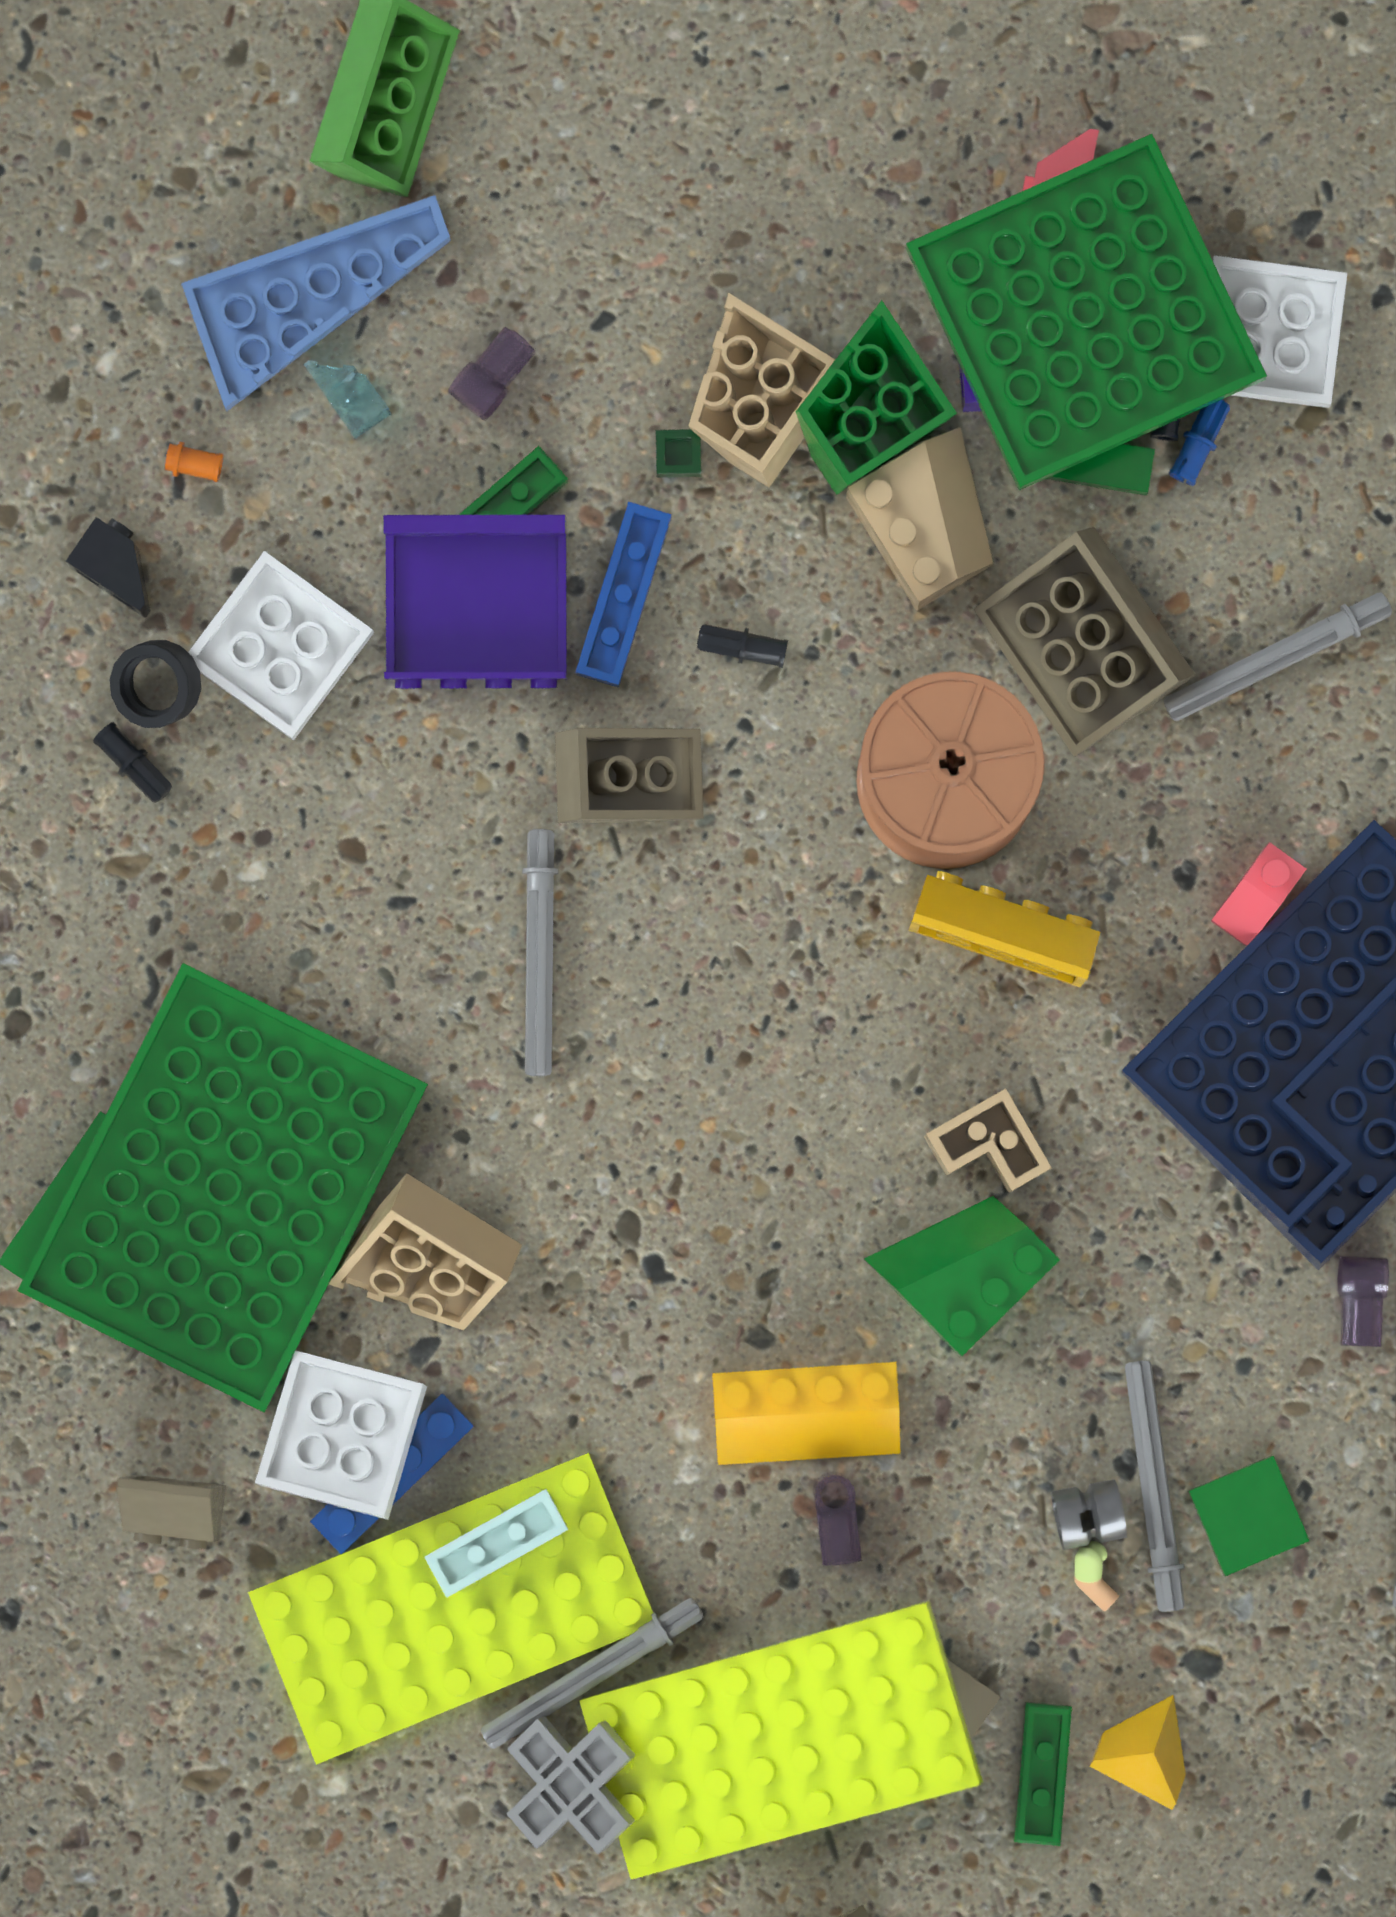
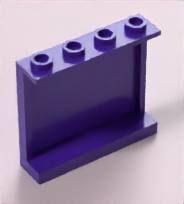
[383,515,567,689]

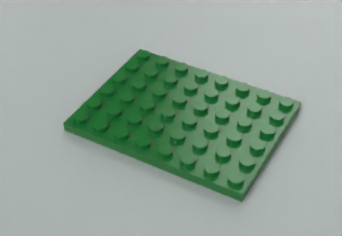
[17,963,428,1413]

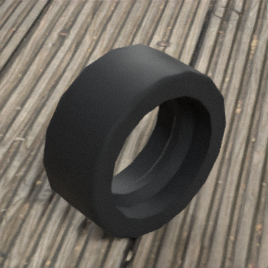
[109,640,202,728]

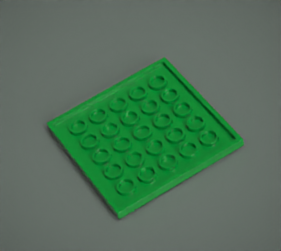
[905,134,1267,490]

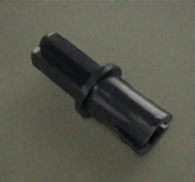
[697,624,788,668]
[93,722,172,803]

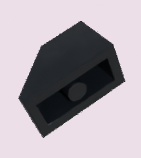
[66,517,151,618]

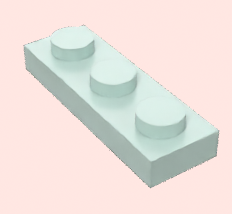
[425,1489,568,1598]

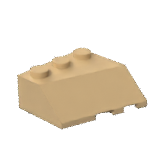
[689,293,835,488]
[846,427,993,611]
[329,1174,522,1330]

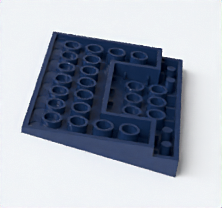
[1121,820,1396,1270]

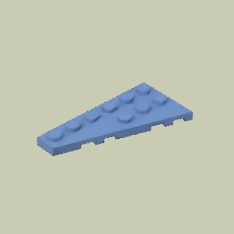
[181,195,451,411]

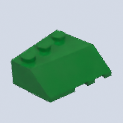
[795,300,957,495]
[864,1196,1060,1357]

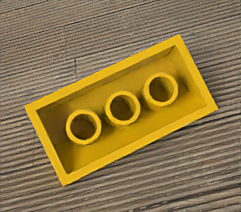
[908,871,1100,987]
[712,1362,901,1465]

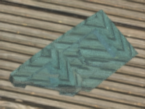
[304,360,391,439]

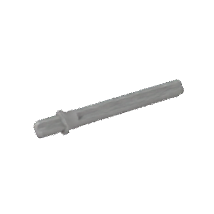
[1164,593,1392,721]
[522,829,559,1076]
[1125,1360,1185,1612]
[481,1598,703,1749]

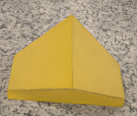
[1090,1694,1186,1810]

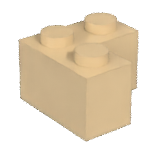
[924,1089,1052,1193]

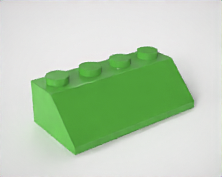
[309,0,460,197]

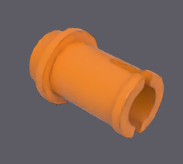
[165,441,224,482]

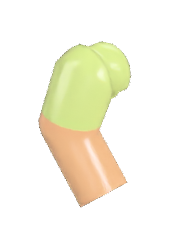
[1074,1541,1119,1612]

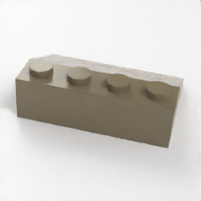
[974,527,1195,757]

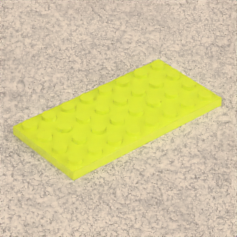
[248,1453,654,1765]
[579,1601,983,1880]

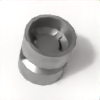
[1051,1479,1127,1550]

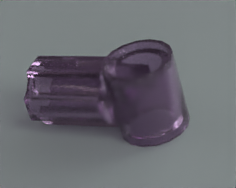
[448,326,535,421]
[1337,1256,1389,1347]
[813,1472,862,1566]

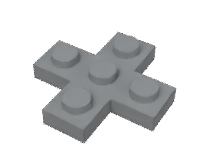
[507,1716,635,1854]

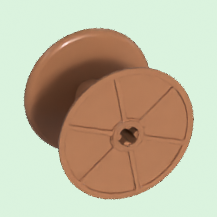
[856,672,1044,869]

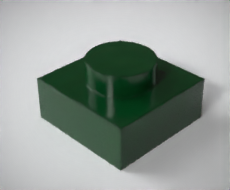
[656,429,702,478]

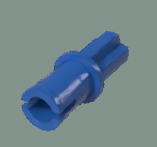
[1168,400,1230,486]

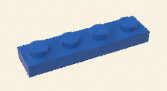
[575,501,672,688]
[310,1393,474,1554]

